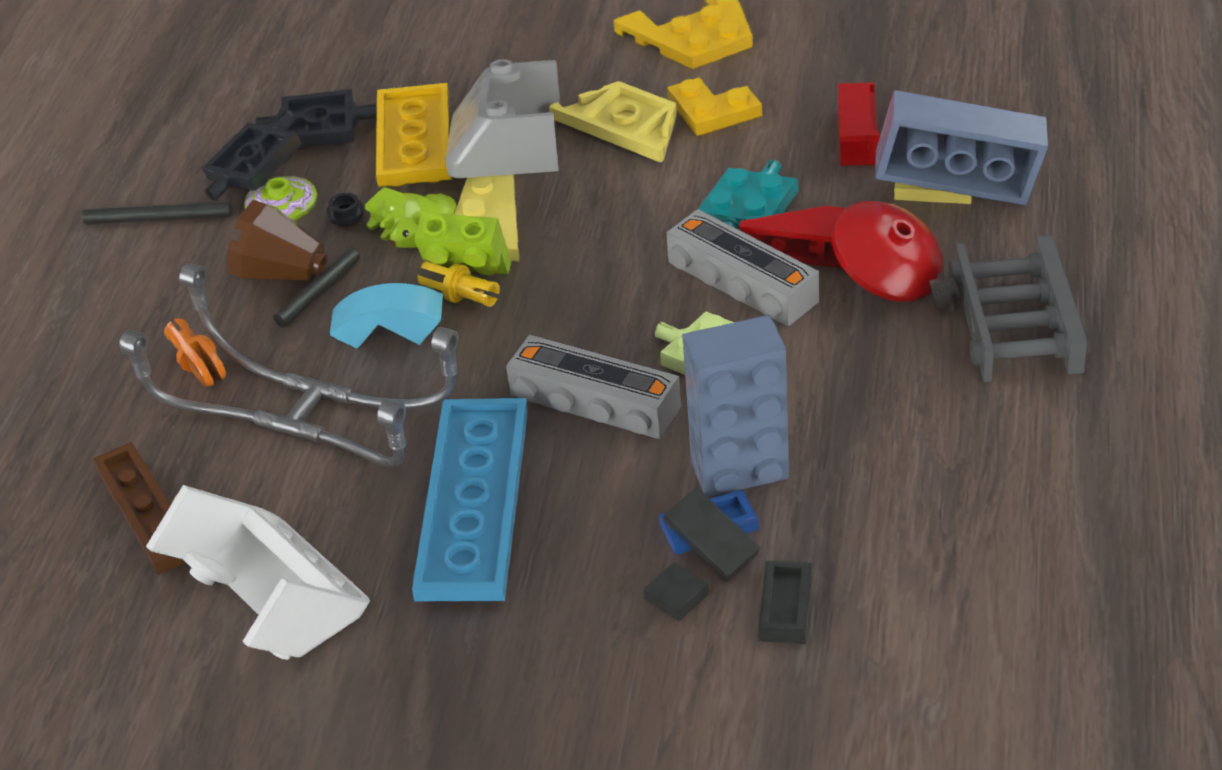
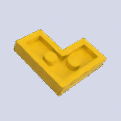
[667,77,762,136]

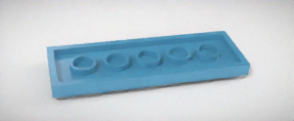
[412,398,528,601]

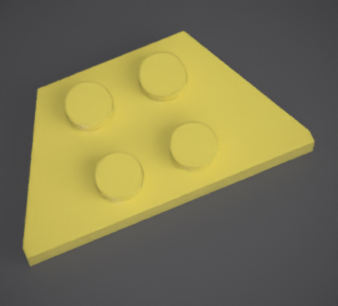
[549,81,677,163]

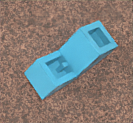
[330,283,443,349]

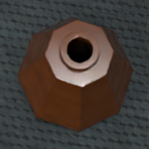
[227,200,327,281]

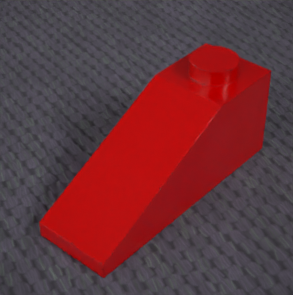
[739,206,846,268]

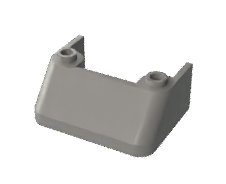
[446,60,561,178]

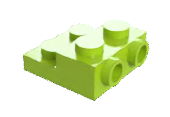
[414,212,511,275]

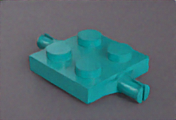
[698,159,799,230]

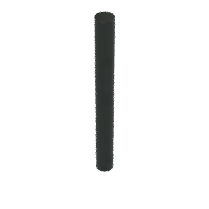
[82,202,232,224]

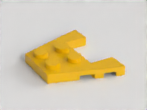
[613,0,753,69]

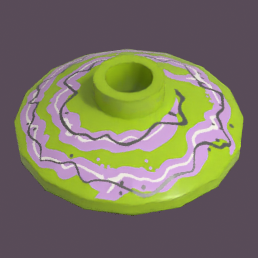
[244,176,318,221]

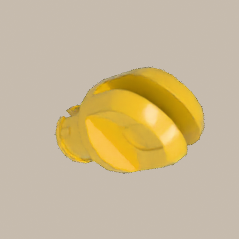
[417,261,500,307]

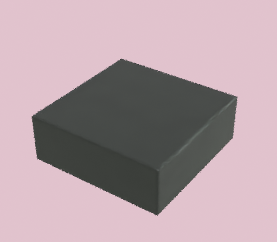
[643,562,709,621]

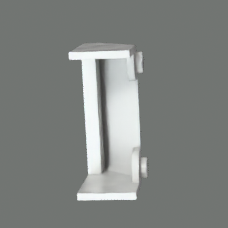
[146,485,370,660]

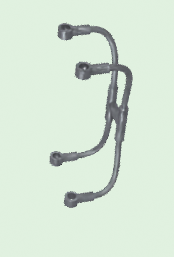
[119,263,459,468]

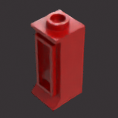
[838,82,881,166]

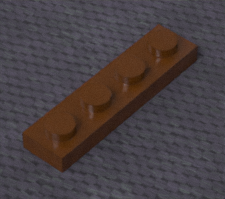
[92,442,186,575]

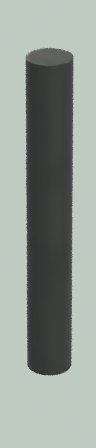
[273,248,360,327]

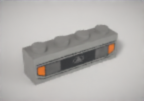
[666,209,819,327]
[506,335,681,439]

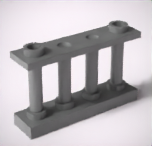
[948,235,1087,382]

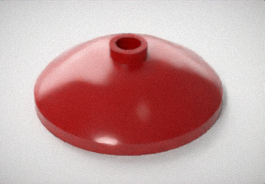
[832,201,944,302]

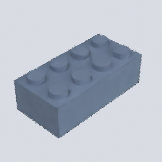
[875,90,1048,206]
[682,315,789,497]

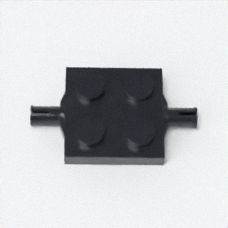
[256,89,377,150]
[202,110,302,201]

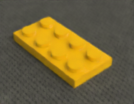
[376,83,452,187]

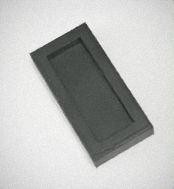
[663,487,760,582]
[758,561,812,644]

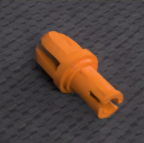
[164,318,226,387]

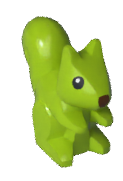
[365,187,457,248]

